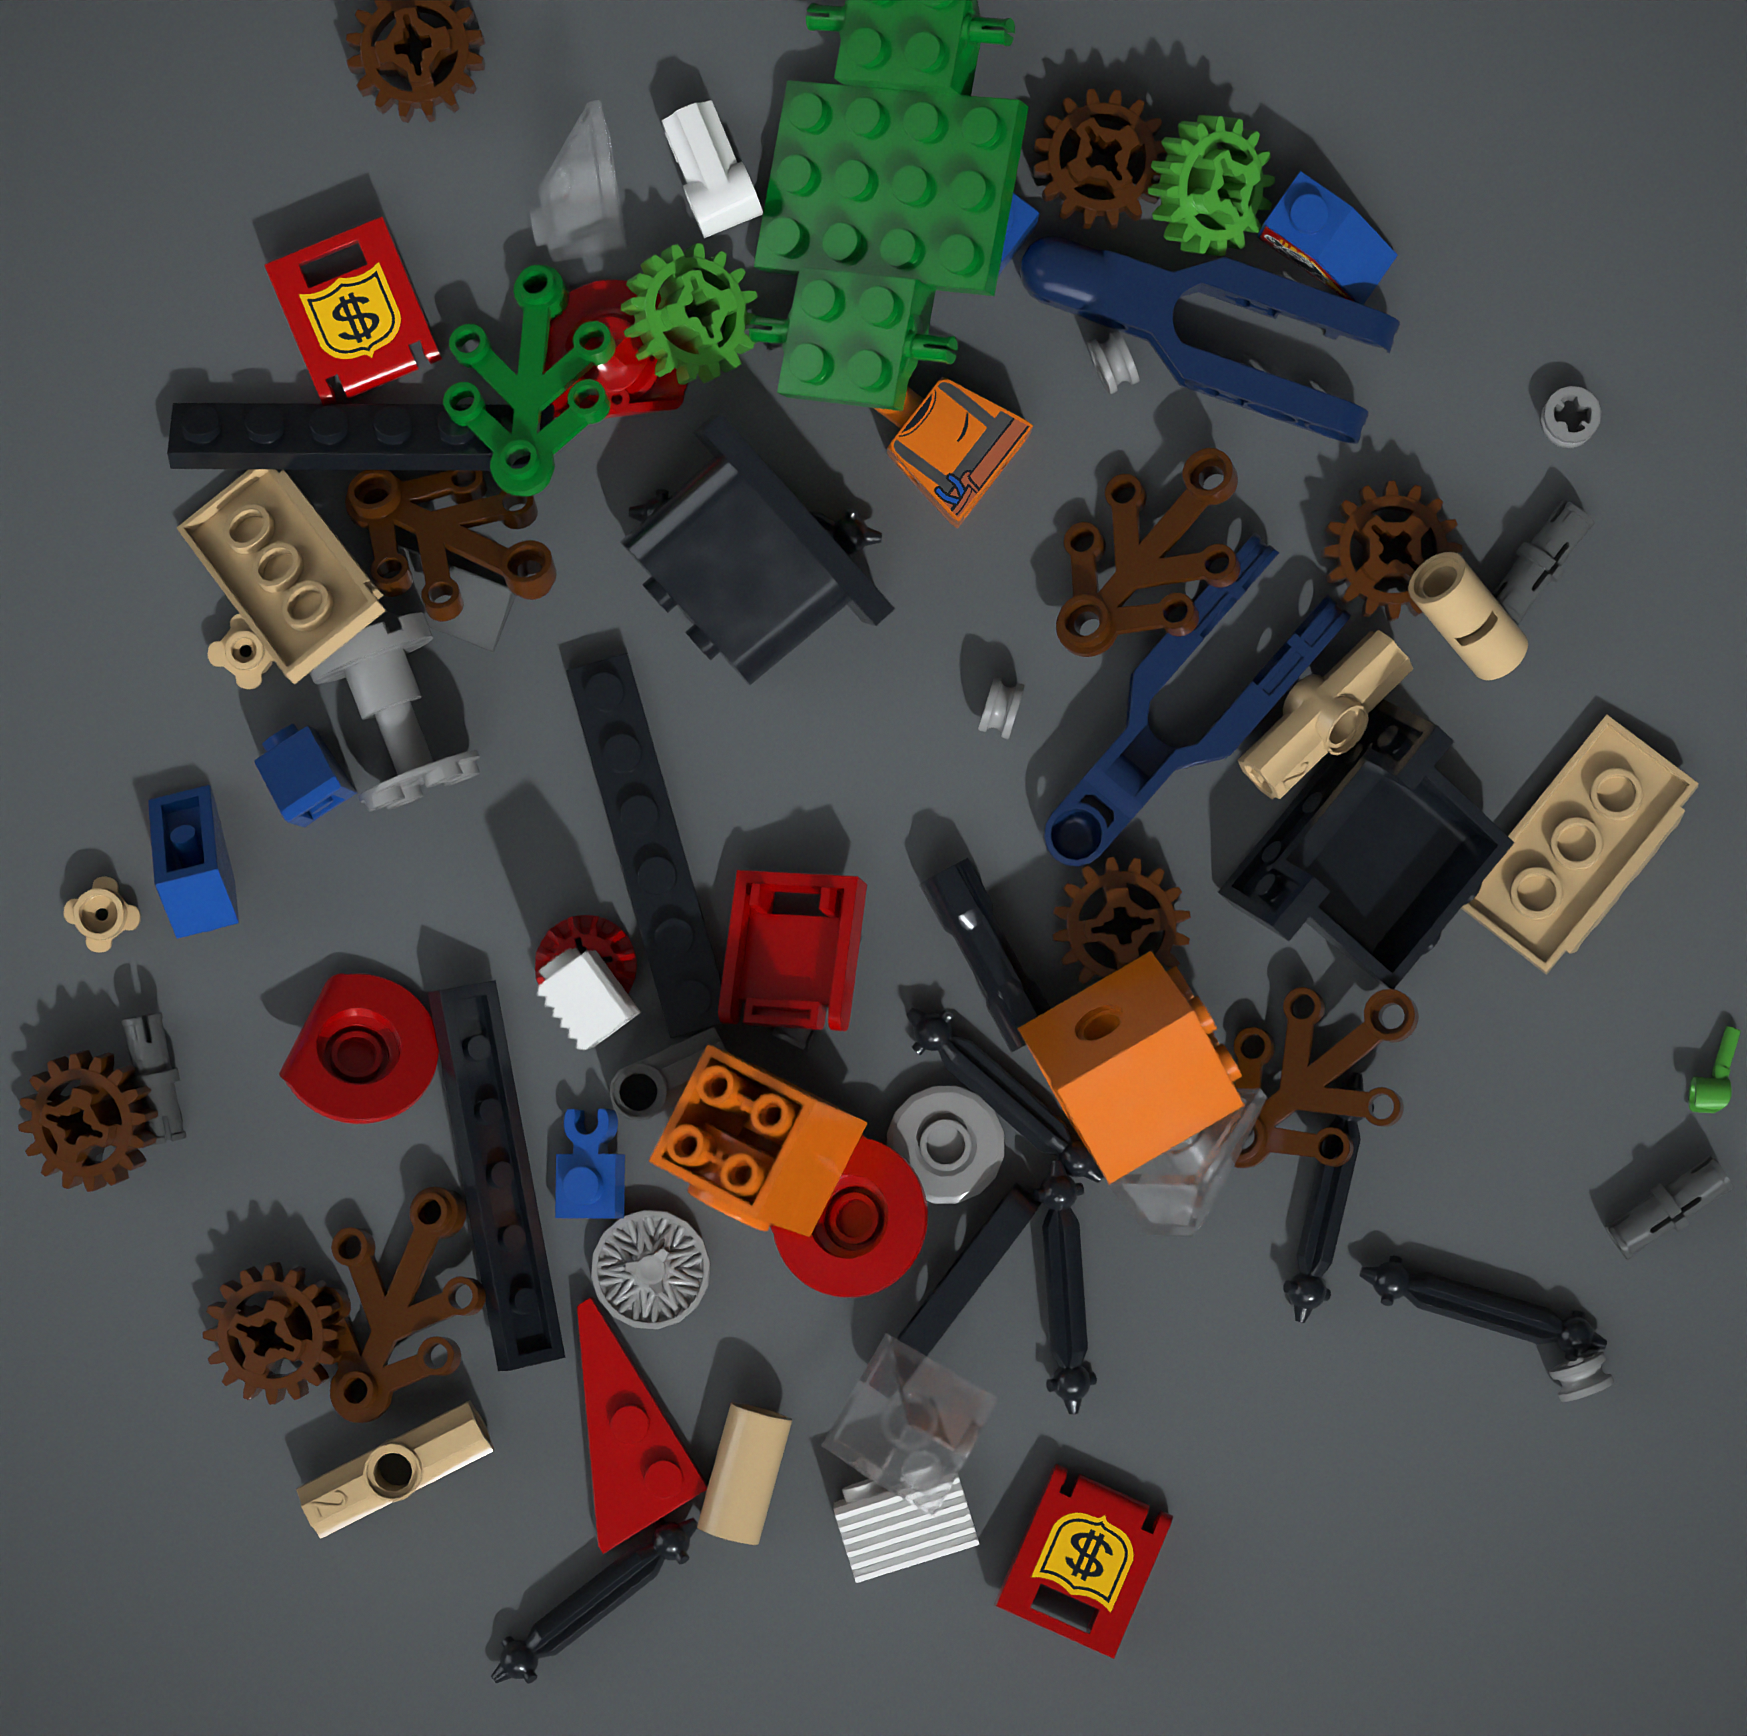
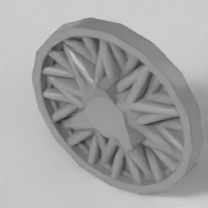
[887,1086,1004,1204]
[591,1210,710,1329]

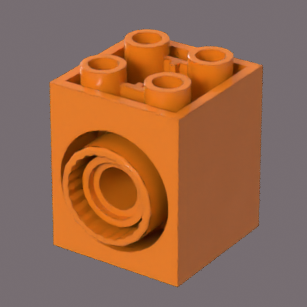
[1017,951,1244,1184]
[649,1044,868,1237]

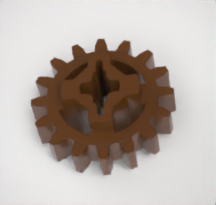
[346,0,485,123]
[1033,89,1168,230]
[1321,481,1463,621]
[1052,857,1191,984]
[18,1050,158,1192]
[203,1262,346,1404]

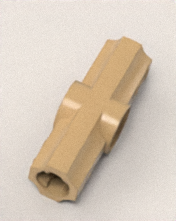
[1237,630,1413,800]
[296,1400,495,1539]

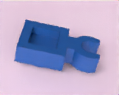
[555,1109,625,1219]

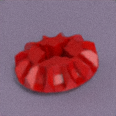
[535,915,637,997]

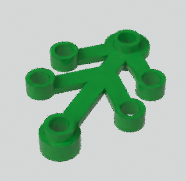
[443,265,616,497]

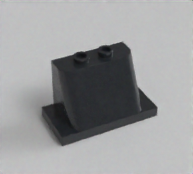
[620,413,895,685]
[1218,699,1515,989]

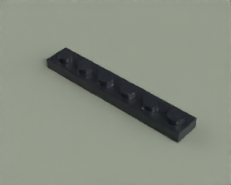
[167,403,556,471]
[566,653,722,1038]
[428,980,566,1371]

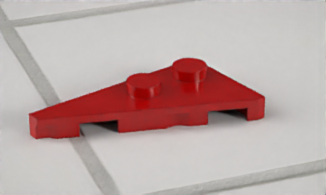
[577,1296,708,1554]

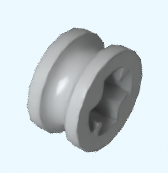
[1087,330,1139,395]
[1540,386,1601,448]
[978,676,1025,739]
[1549,1351,1615,1402]

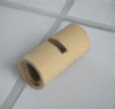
[1408,552,1528,680]
[697,1402,793,1545]

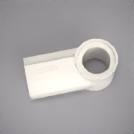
[662,100,763,238]

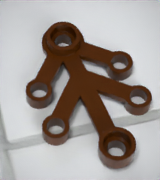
[1056,448,1241,657]
[345,470,557,622]
[1210,987,1419,1168]
[320,1187,486,1423]

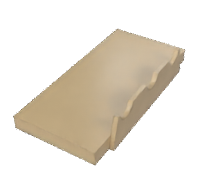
[177,469,386,684]
[1461,714,1699,975]

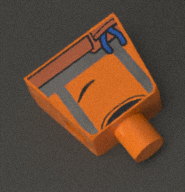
[874,377,1033,529]

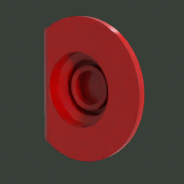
[545,279,689,419]
[279,973,439,1124]
[770,1135,928,1298]

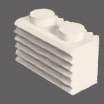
[537,948,641,1050]
[833,1459,980,1583]

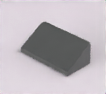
[377,545,516,652]

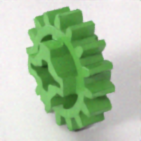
[1148,114,1275,256]
[621,243,757,385]

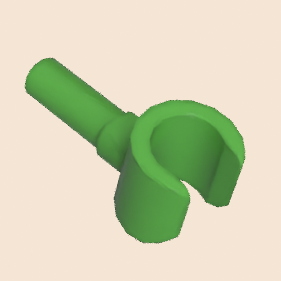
[1689,1026,1741,1113]

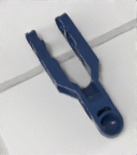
[1020,236,1400,444]
[1043,532,1352,867]

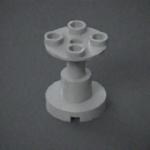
[309,612,480,812]

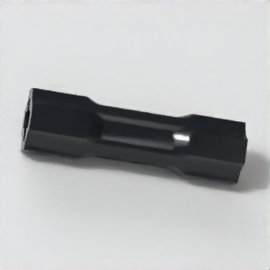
[919,858,1051,1052]

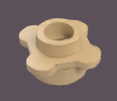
[208,613,274,689]
[64,876,141,953]

